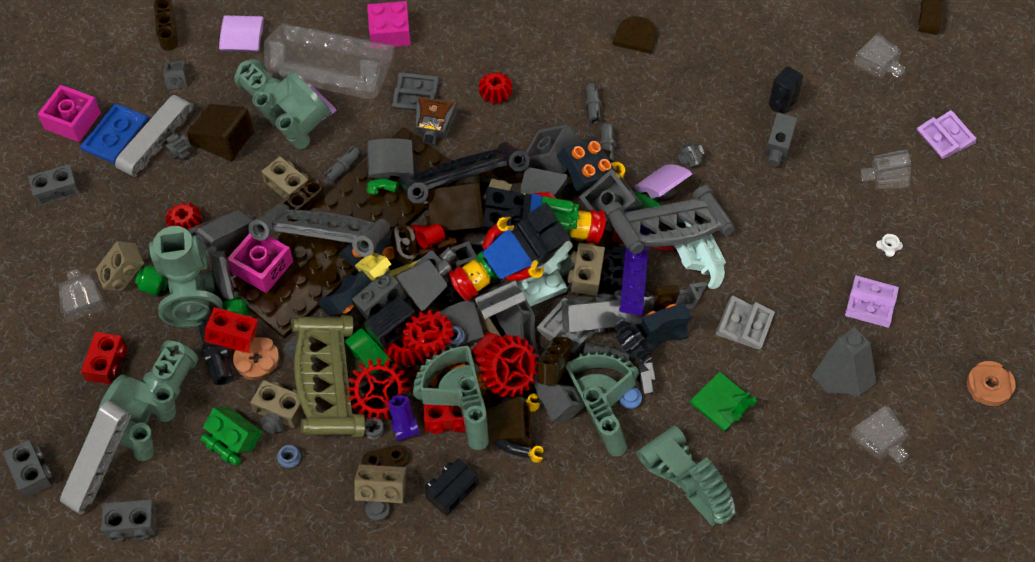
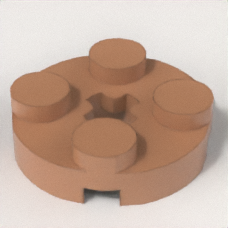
[233,337,279,380]
[967,361,1015,406]

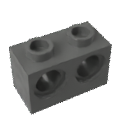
[28,164,80,206]
[352,271,407,319]
[2,440,53,499]
[101,500,156,542]

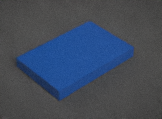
[80,103,150,164]

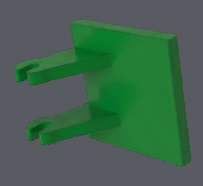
[689,372,757,432]

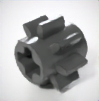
[165,134,191,159]
[677,141,705,167]

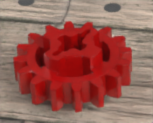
[403,310,454,357]

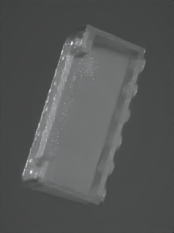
[264,23,395,99]

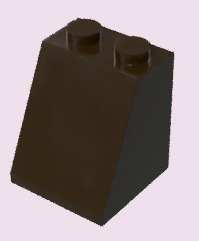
[187,104,254,162]
[424,183,483,231]

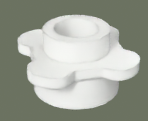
[876,234,903,257]

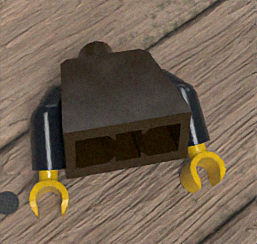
[487,393,544,463]

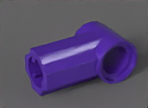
[388,395,420,442]

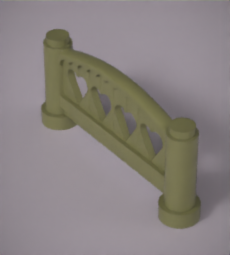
[292,315,365,437]

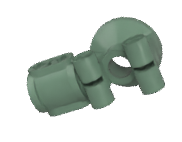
[234,59,331,150]
[149,226,223,328]
[96,340,199,461]

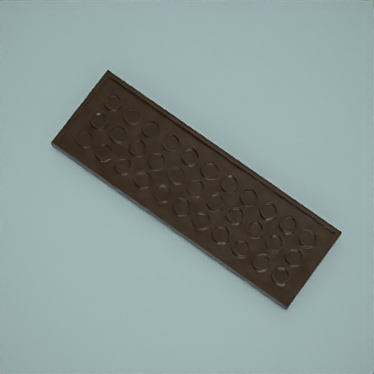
[231,127,456,339]

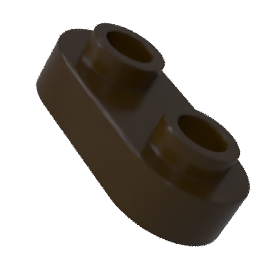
[391,224,418,264]
[362,445,409,467]

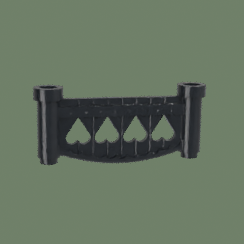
[399,142,530,204]

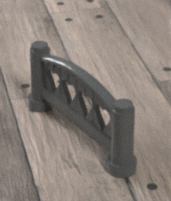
[603,185,735,254]
[249,204,390,257]

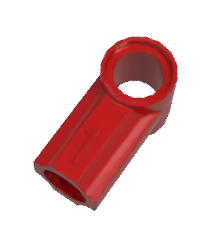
[410,223,445,249]

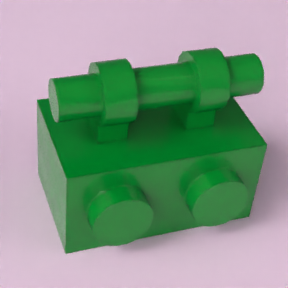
[201,407,263,466]

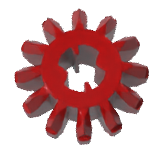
[479,71,512,105]
[165,201,203,230]

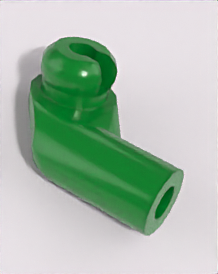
[366,178,399,195]

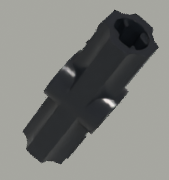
[198,319,234,386]

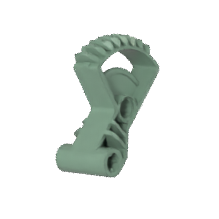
[413,346,489,450]
[566,350,639,457]
[636,425,735,527]

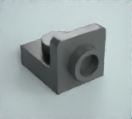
[163,60,187,90]

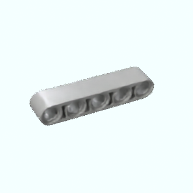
[115,95,194,177]
[60,401,131,514]

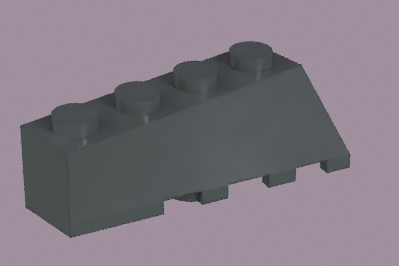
[561,290,654,334]

